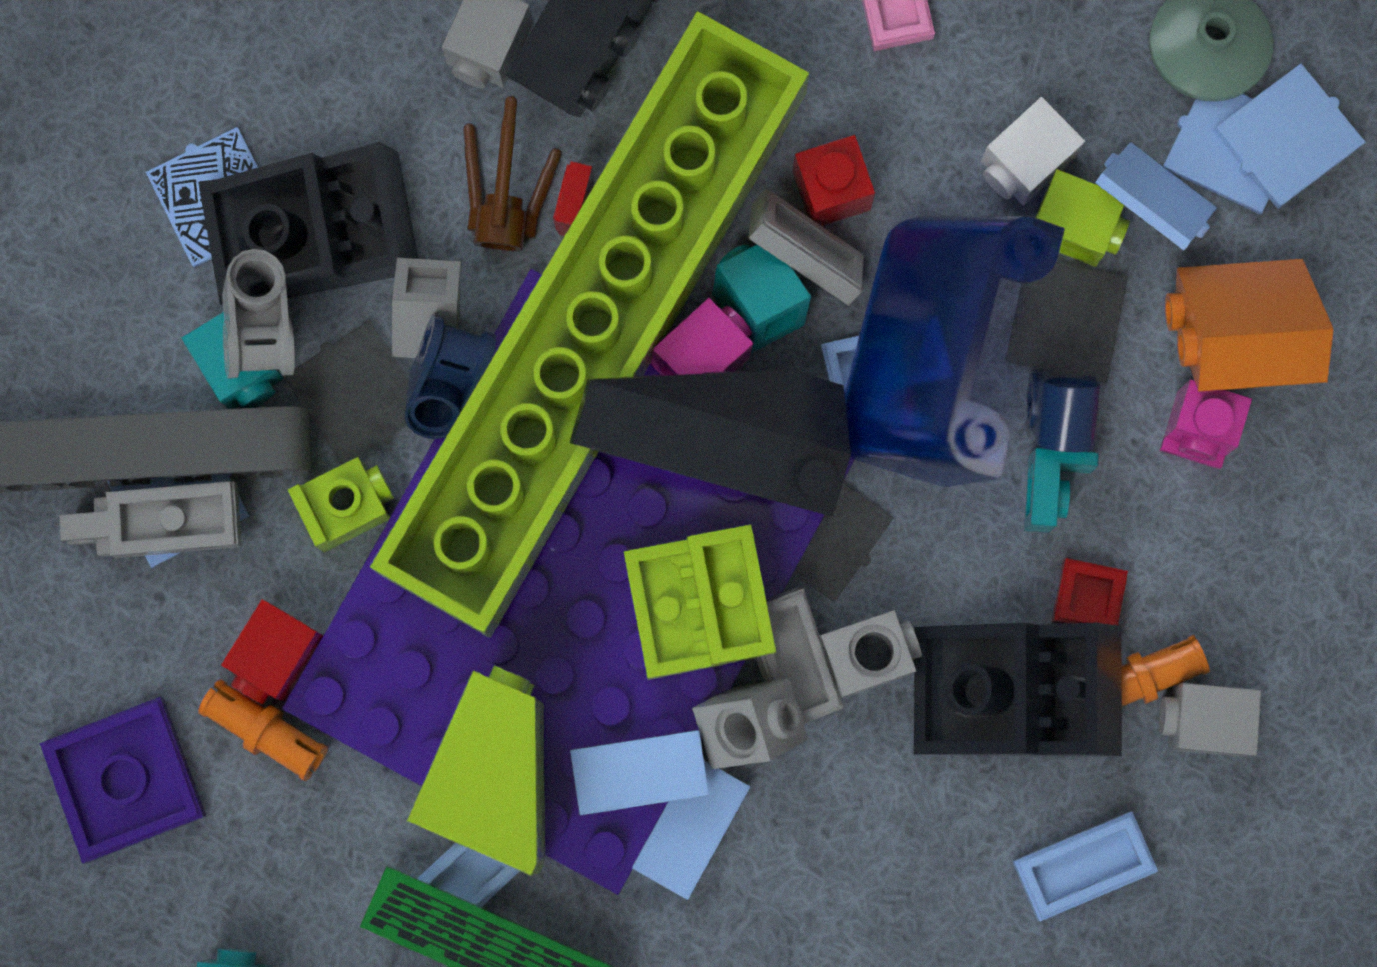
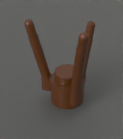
[463,96,562,252]

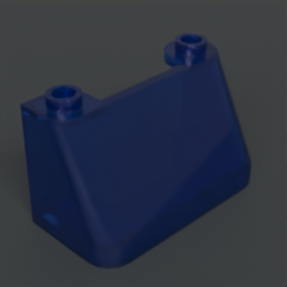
[844,216,1065,487]

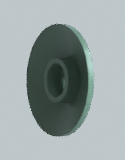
[1149,0,1274,101]

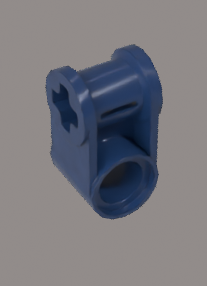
[404,315,496,439]
[1026,372,1100,452]

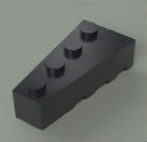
[506,0,659,118]

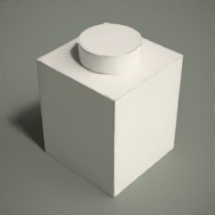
[981,96,1085,206]

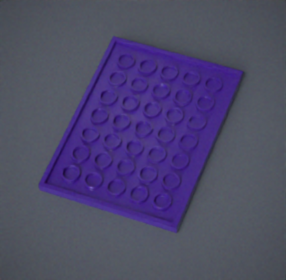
[282,269,862,895]

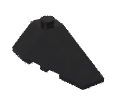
[569,368,851,517]

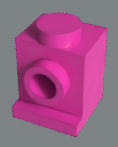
[1160,379,1252,469]

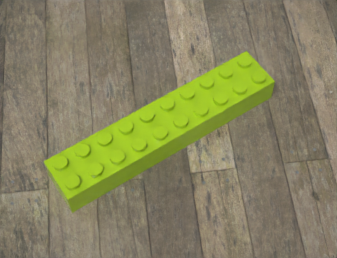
[370,11,809,638]

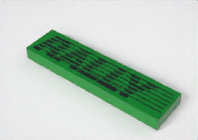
[360,866,615,967]

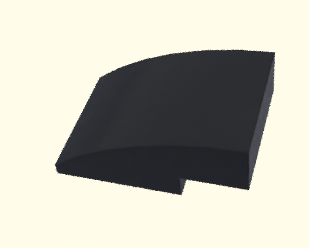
[199,142,418,305]
[914,622,1122,756]

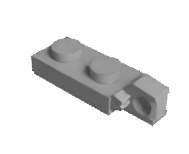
[59,481,242,558]

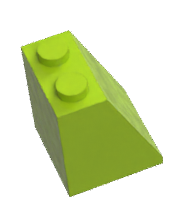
[407,666,545,875]

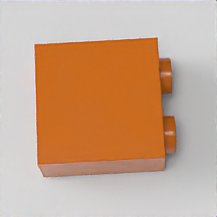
[1165,259,1334,392]

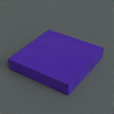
[39,697,207,864]

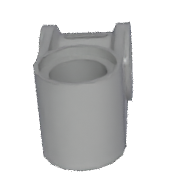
[222,249,295,379]

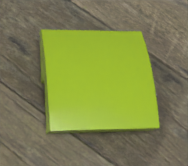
[624,525,776,680]

